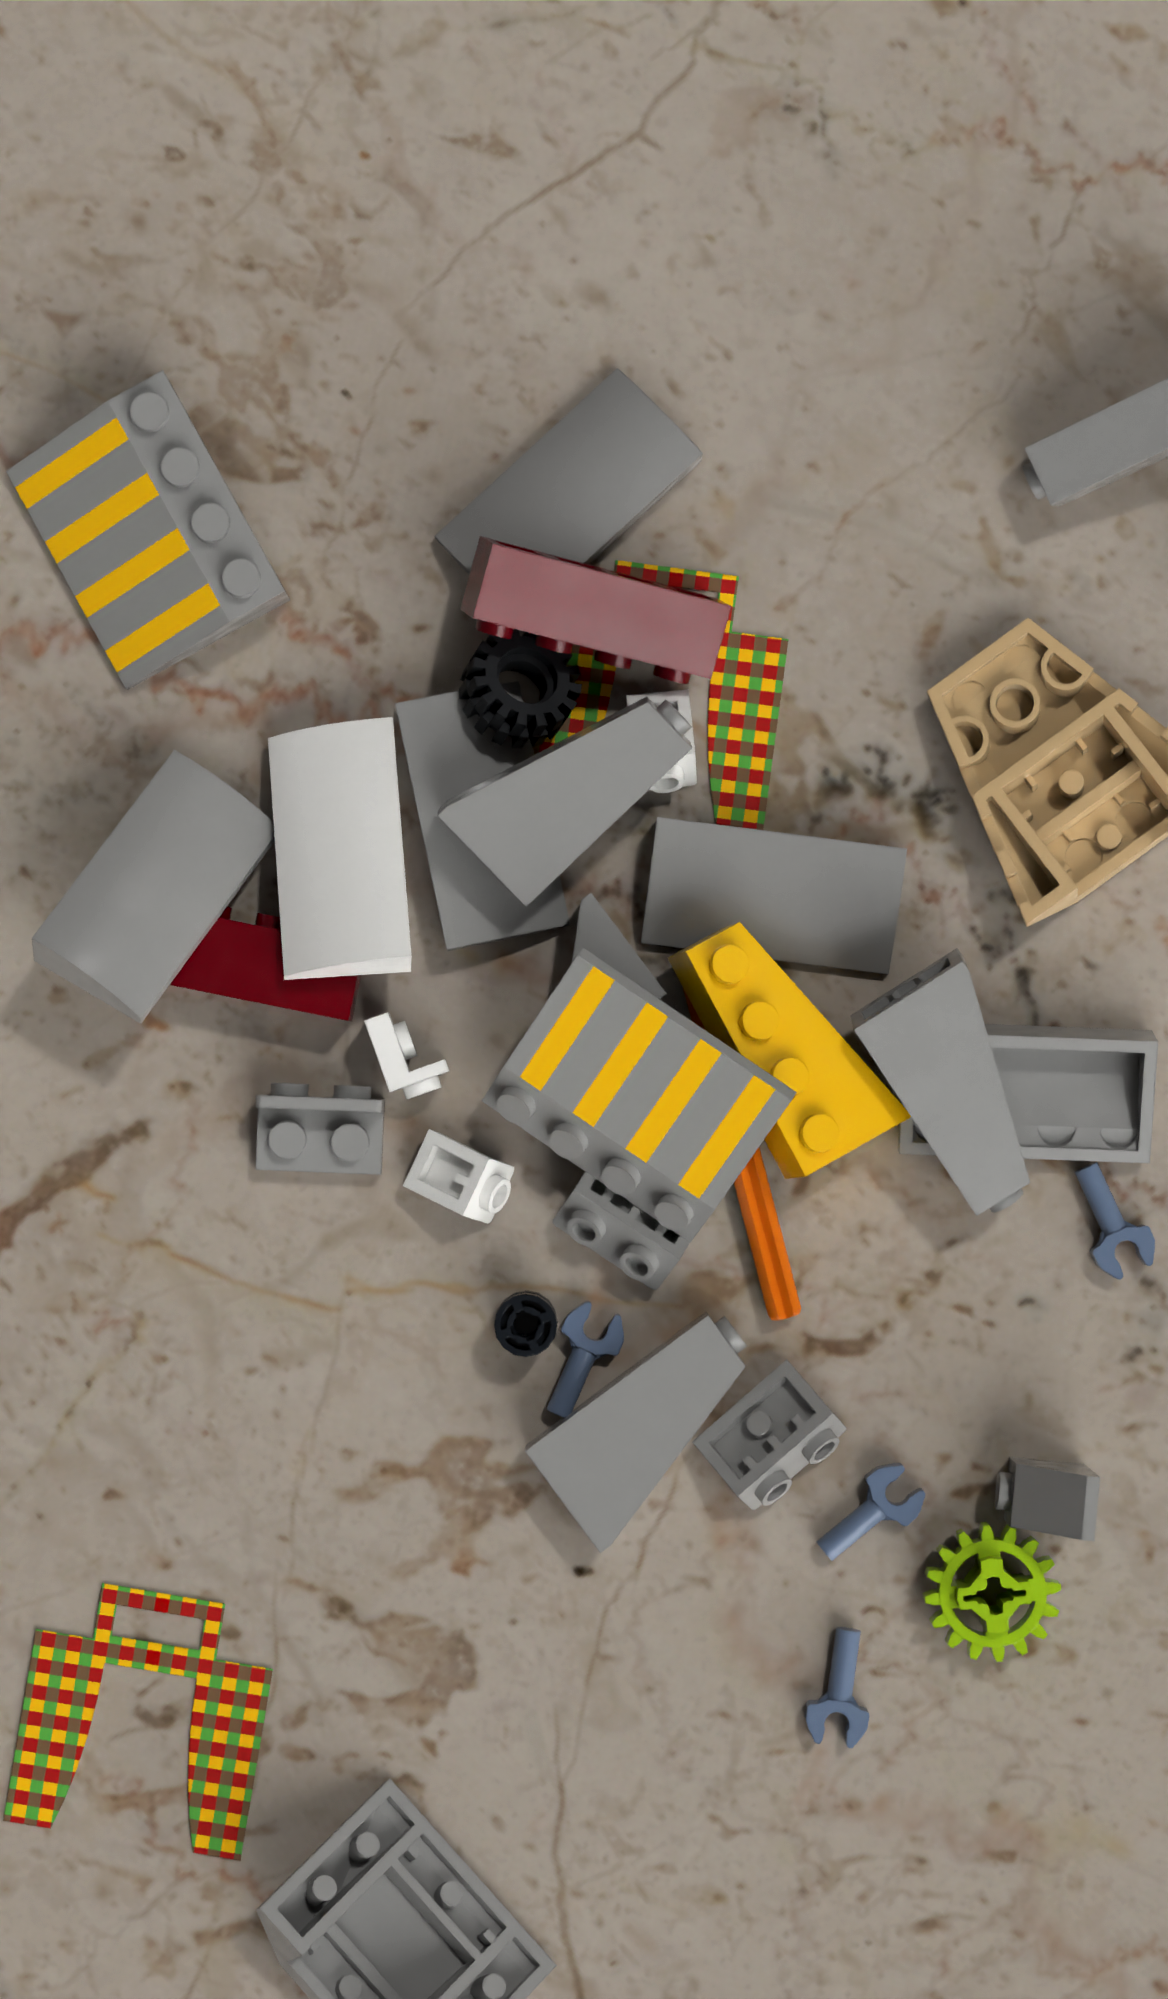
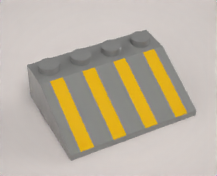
[6,370,290,690]
[482,948,797,1242]

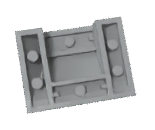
[256,1779,557,1999]

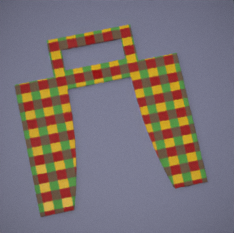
[533,560,789,830]
[3,1583,273,1861]

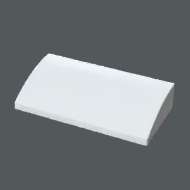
[268,717,412,980]

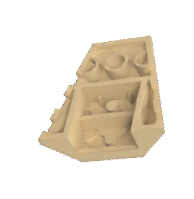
[927,618,1168,927]

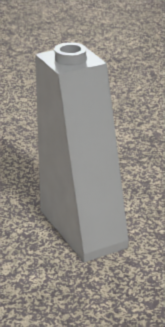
[1022,378,1168,506]
[437,697,692,907]
[850,948,1031,1216]
[525,1312,747,1553]

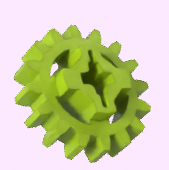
[922,1522,1061,1662]

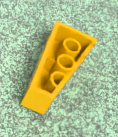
[668,922,911,1179]

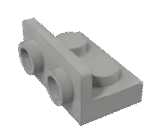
[255,1083,385,1175]
[553,1172,690,1290]
[692,1359,847,1510]

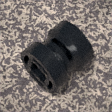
[494,1290,558,1357]

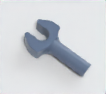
[1075,1162,1155,1280]
[546,1301,624,1418]
[816,1463,926,1561]
[805,1627,870,1748]

